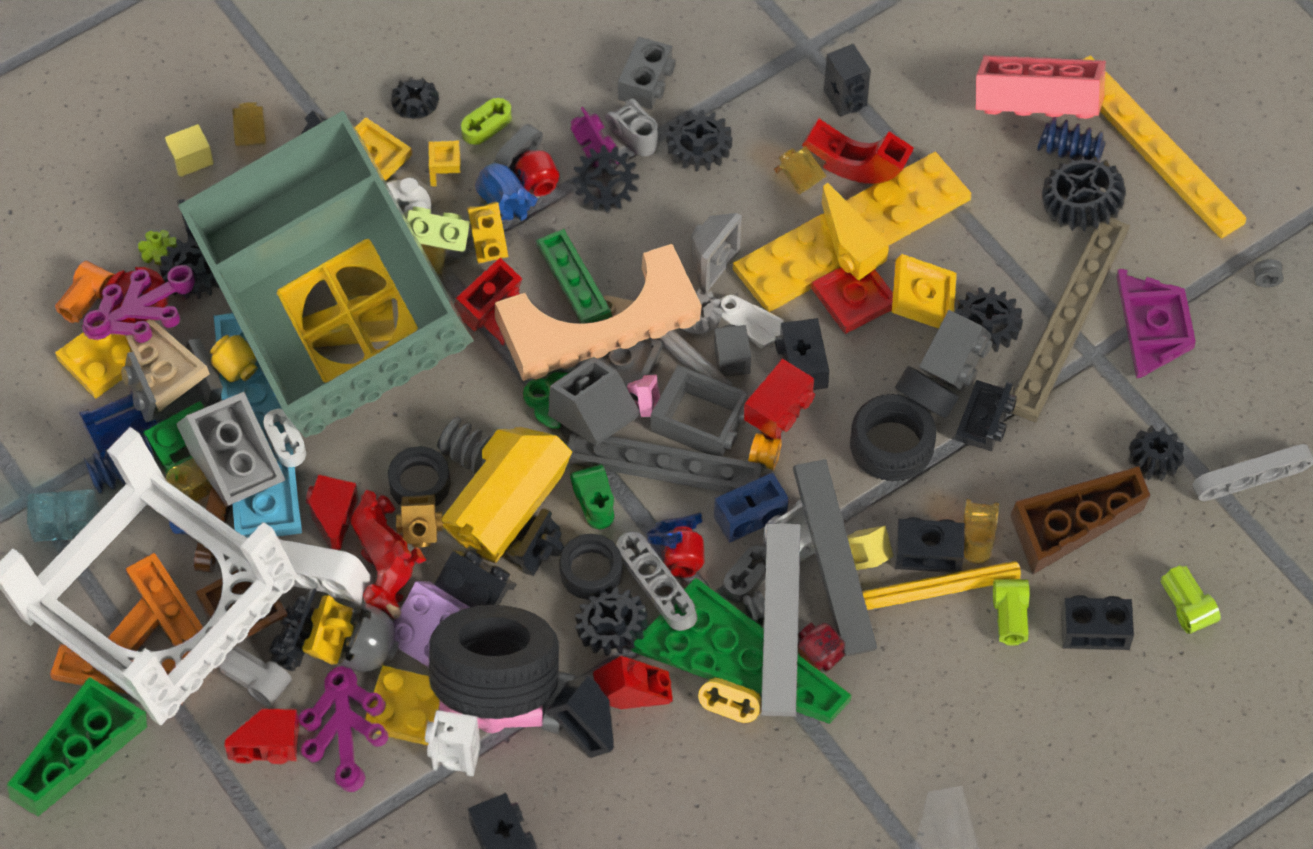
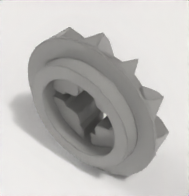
[682,287,722,334]

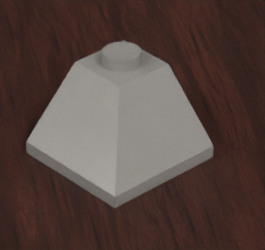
[690,213,742,293]

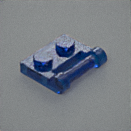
[79,390,158,460]

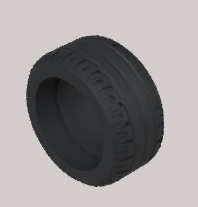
[850,394,936,482]

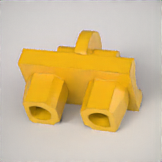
[467,201,508,263]
[302,595,354,665]

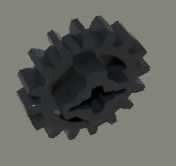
[666,109,733,172]
[572,145,640,213]
[159,235,220,300]
[955,287,1023,352]
[575,587,649,656]

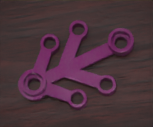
[82,265,195,343]
[299,666,389,792]

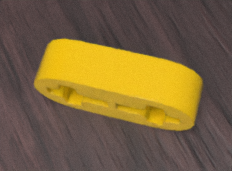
[698,678,762,723]

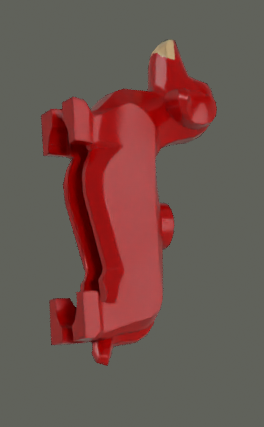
[351,489,426,619]

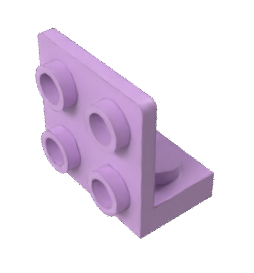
[393,581,470,667]

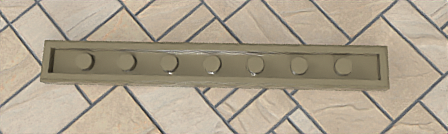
[1013,217,1130,423]

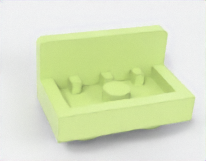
[404,207,470,252]

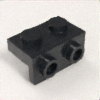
[955,380,1017,452]
[434,548,517,607]

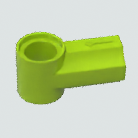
[1160,565,1221,634]
[993,579,1029,645]

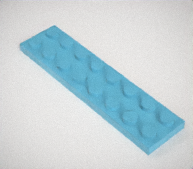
[214,313,302,538]

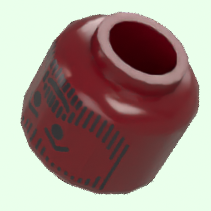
[797,622,845,673]

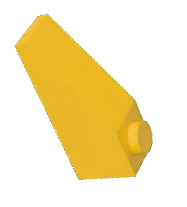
[822,183,889,281]
[303,295,395,348]

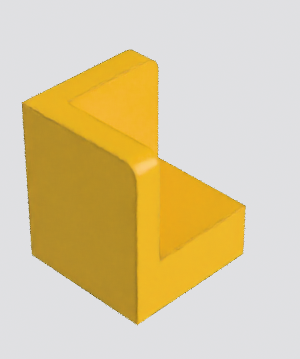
[428,141,461,187]

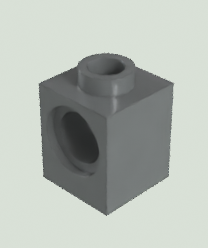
[714,325,751,376]

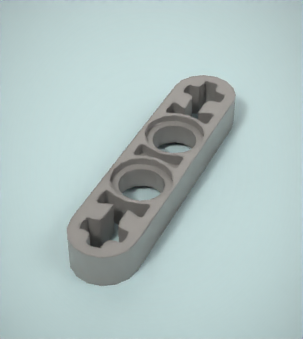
[1192,444,1313,501]
[616,532,697,631]

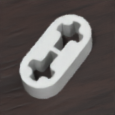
[263,409,306,467]

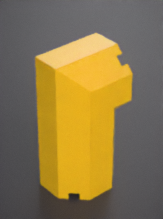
[441,427,572,563]

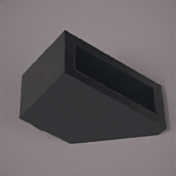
[547,675,614,758]

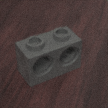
[618,36,676,110]

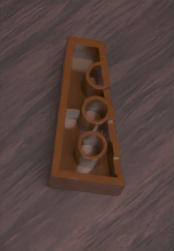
[1010,466,1151,574]

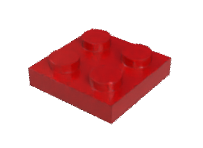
[811,267,893,334]

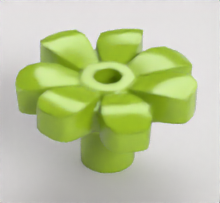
[138,230,177,265]

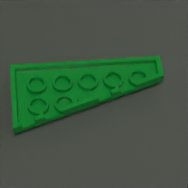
[631,578,852,724]

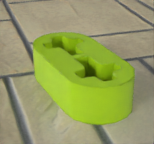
[461,98,512,145]

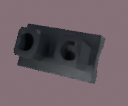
[505,508,564,576]

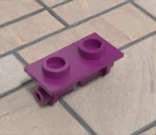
[570,106,619,168]

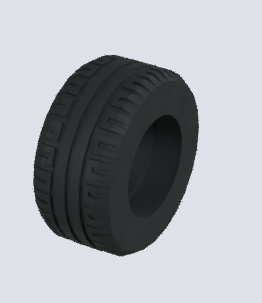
[429,605,559,719]

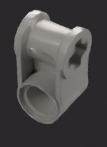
[605,98,658,156]

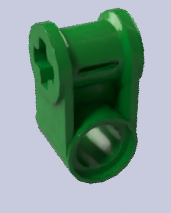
[570,464,615,530]

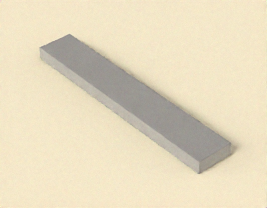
[762,523,800,716]

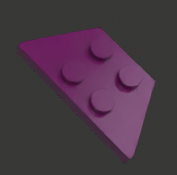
[1116,269,1196,378]

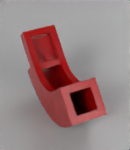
[801,118,914,184]

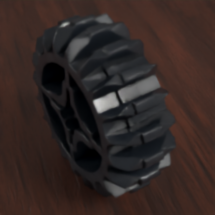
[1042,156,1126,232]

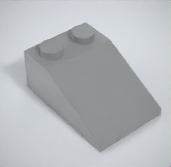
[176,392,285,507]

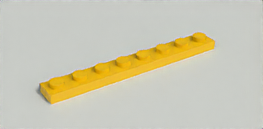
[1083,55,1247,239]

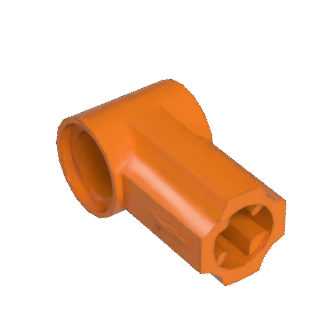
[55,260,114,324]

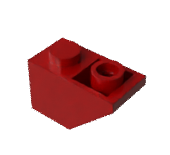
[593,656,673,710]
[224,709,300,764]

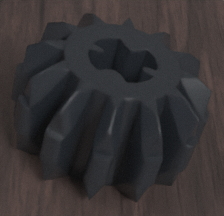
[1129,425,1184,482]

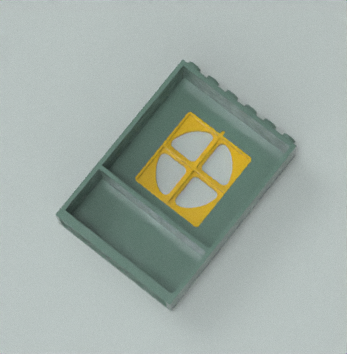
[178,111,474,438]

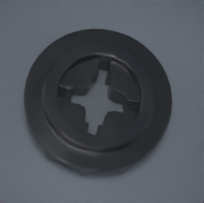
[391,76,439,119]

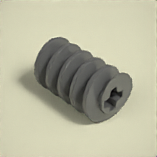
[437,416,492,474]

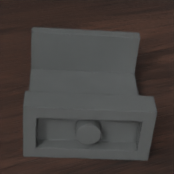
[121,338,223,422]

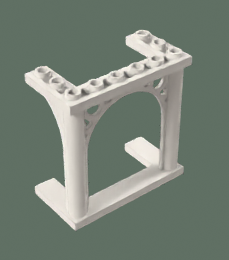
[0,427,298,726]

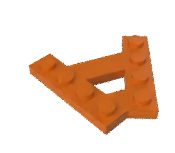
[50,553,204,704]

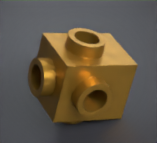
[396,495,443,548]

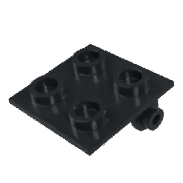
[269,588,317,671]

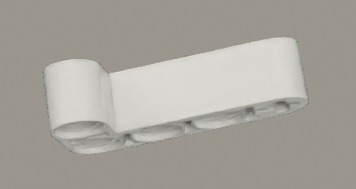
[279,539,374,614]

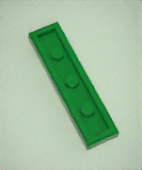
[536,229,613,324]

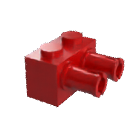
[454,257,523,346]
[744,359,815,440]

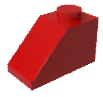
[306,475,359,551]

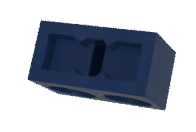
[714,472,789,543]

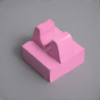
[626,375,660,417]

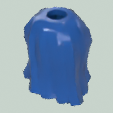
[475,163,538,221]

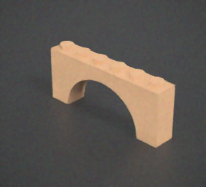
[495,244,702,381]

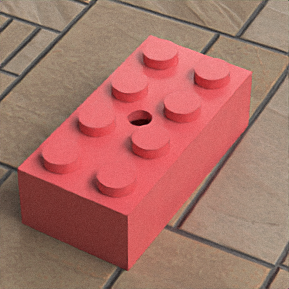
[976,56,1106,119]

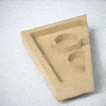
[126,319,210,412]

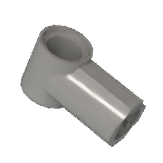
[220,646,292,707]

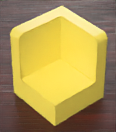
[165,124,213,177]
[847,525,893,570]

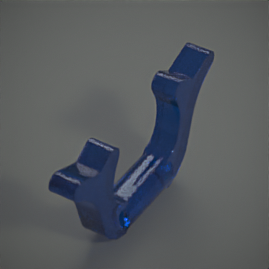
[646,512,703,549]

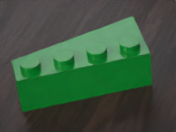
[7,677,147,817]

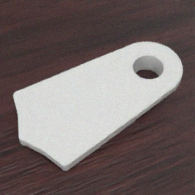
[720,295,784,349]

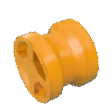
[748,433,782,470]

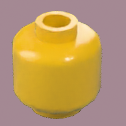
[210,334,258,382]

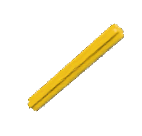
[862,561,1021,610]

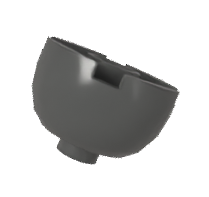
[338,602,399,672]

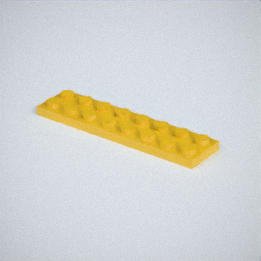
[733,151,972,312]

